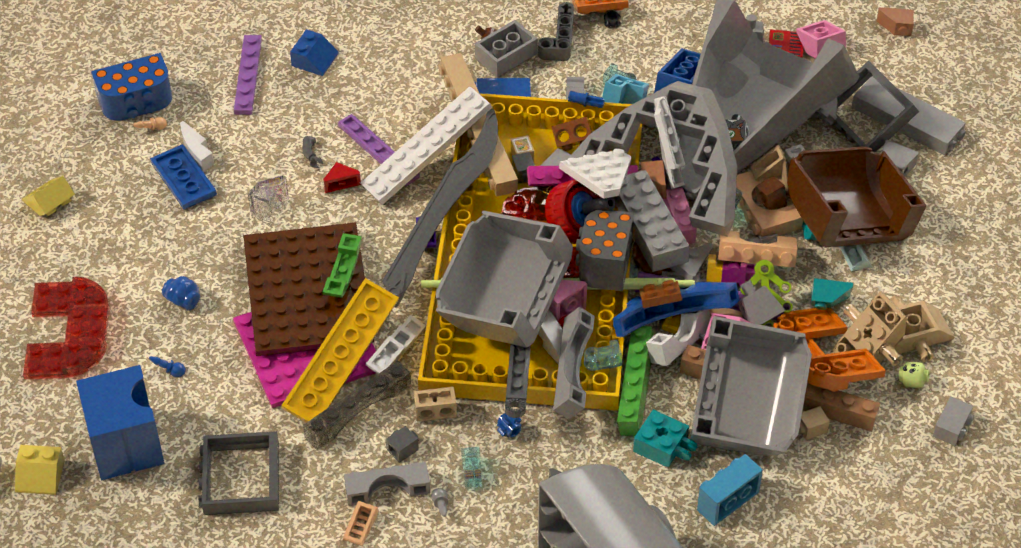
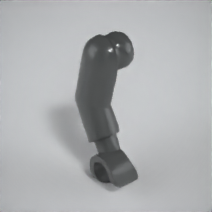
[302,136,323,168]

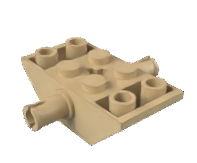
[831,291,907,366]
[885,295,955,362]

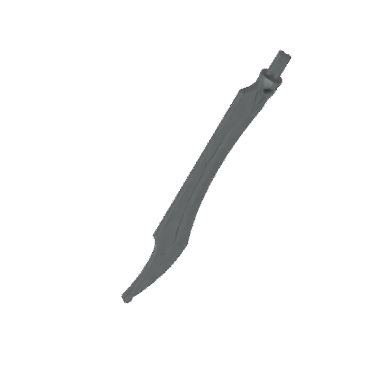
[382,109,498,320]

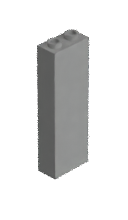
[851,76,966,155]

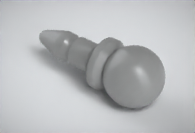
[431,488,448,517]

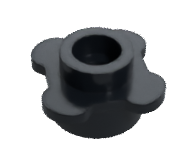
[604,11,621,27]

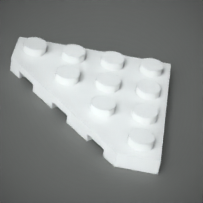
[559,149,631,199]

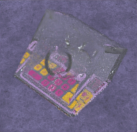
[248,175,289,226]

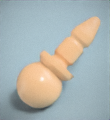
[133,117,167,130]

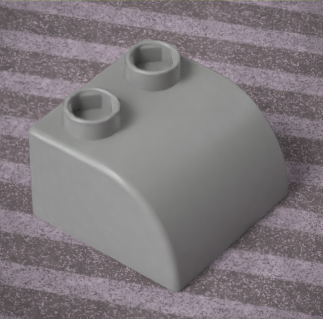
[538,464,683,548]

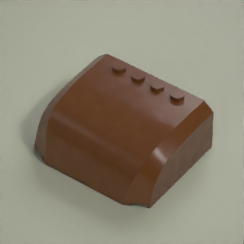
[788,147,927,248]

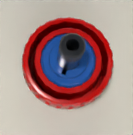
[545,180,615,244]

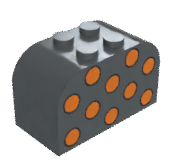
[576,210,634,291]

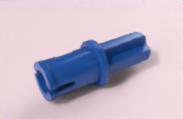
[568,91,605,108]

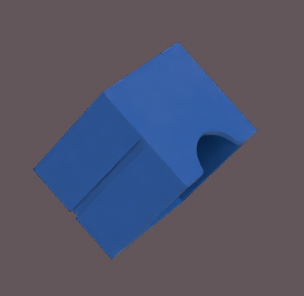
[76,365,165,481]

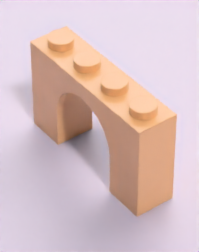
[736,171,803,237]
[718,231,797,268]

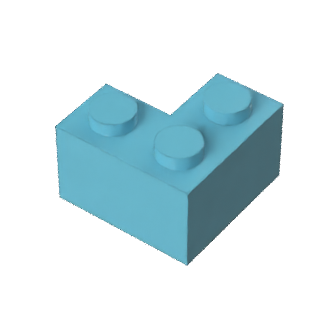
[602,74,649,104]

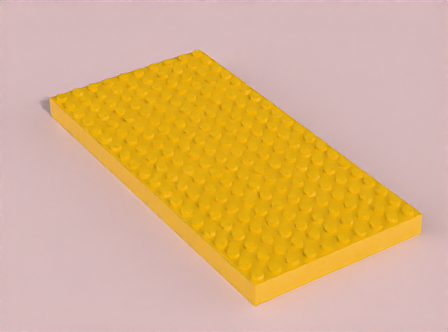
[418,93,642,411]

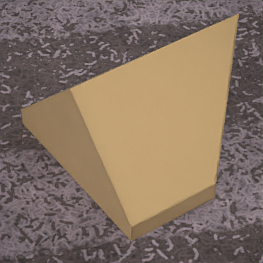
[750,145,788,191]

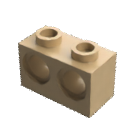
[414,387,457,422]

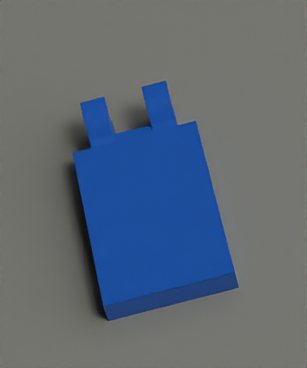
[474,78,531,97]

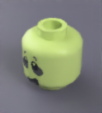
[899,362,929,388]

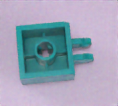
[633,409,698,467]

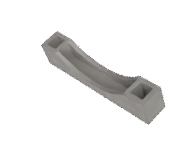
[553,307,595,419]

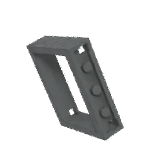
[834,60,919,152]
[198,431,279,515]

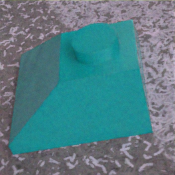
[810,278,853,310]

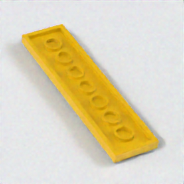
[281,278,399,428]

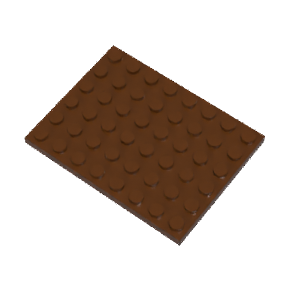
[243,222,374,356]

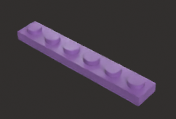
[234,35,262,115]

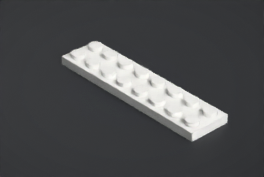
[361,87,493,205]

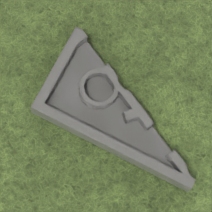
[669,243,714,280]

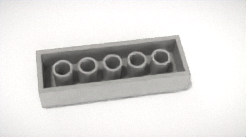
[613,170,689,272]

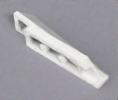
[654,96,685,189]

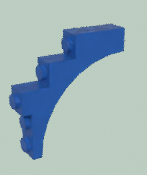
[613,282,740,337]

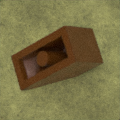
[755,176,787,210]

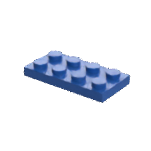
[150,144,217,210]

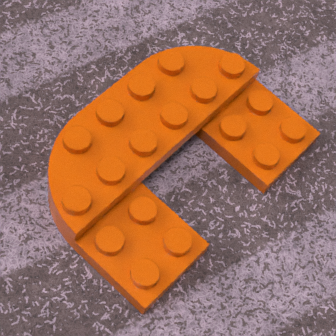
[773,308,886,392]

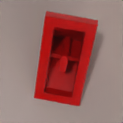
[323,162,361,193]

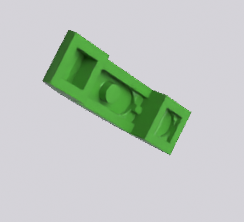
[323,233,362,298]

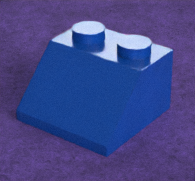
[290,29,339,76]

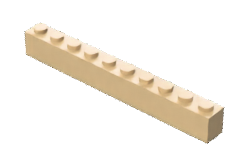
[438,53,518,197]

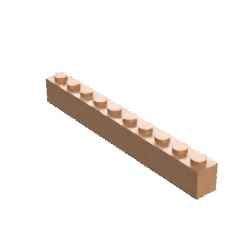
[680,344,880,432]

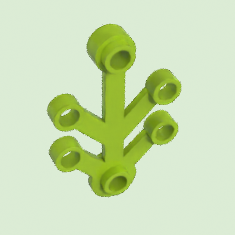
[740,260,793,327]

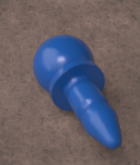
[149,356,186,377]

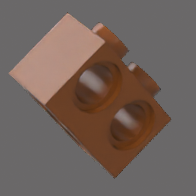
[551,116,592,151]

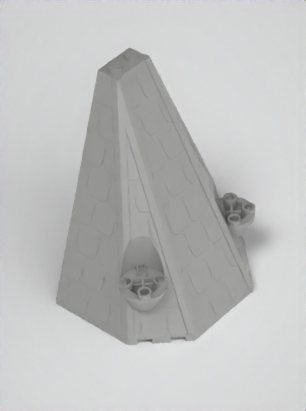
[677,0,860,200]

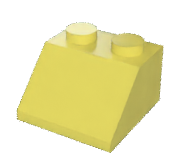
[22,176,75,216]
[15,445,65,495]

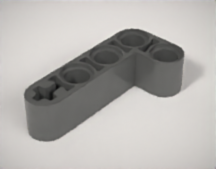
[538,2,574,61]

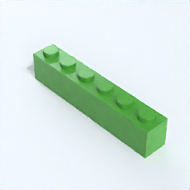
[617,326,654,436]

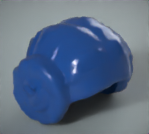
[162,276,200,311]

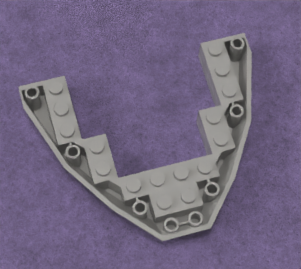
[567,81,737,237]

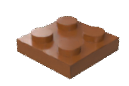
[639,280,682,308]

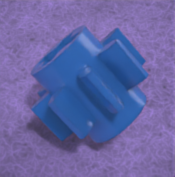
[497,413,522,438]

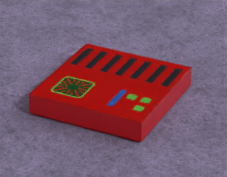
[769,29,804,58]

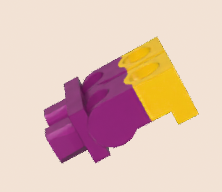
[706,254,756,286]

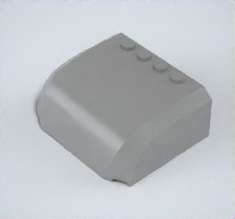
[436,211,573,348]
[690,316,812,456]

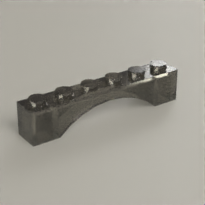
[303,361,411,451]

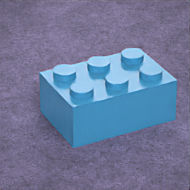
[697,454,763,526]

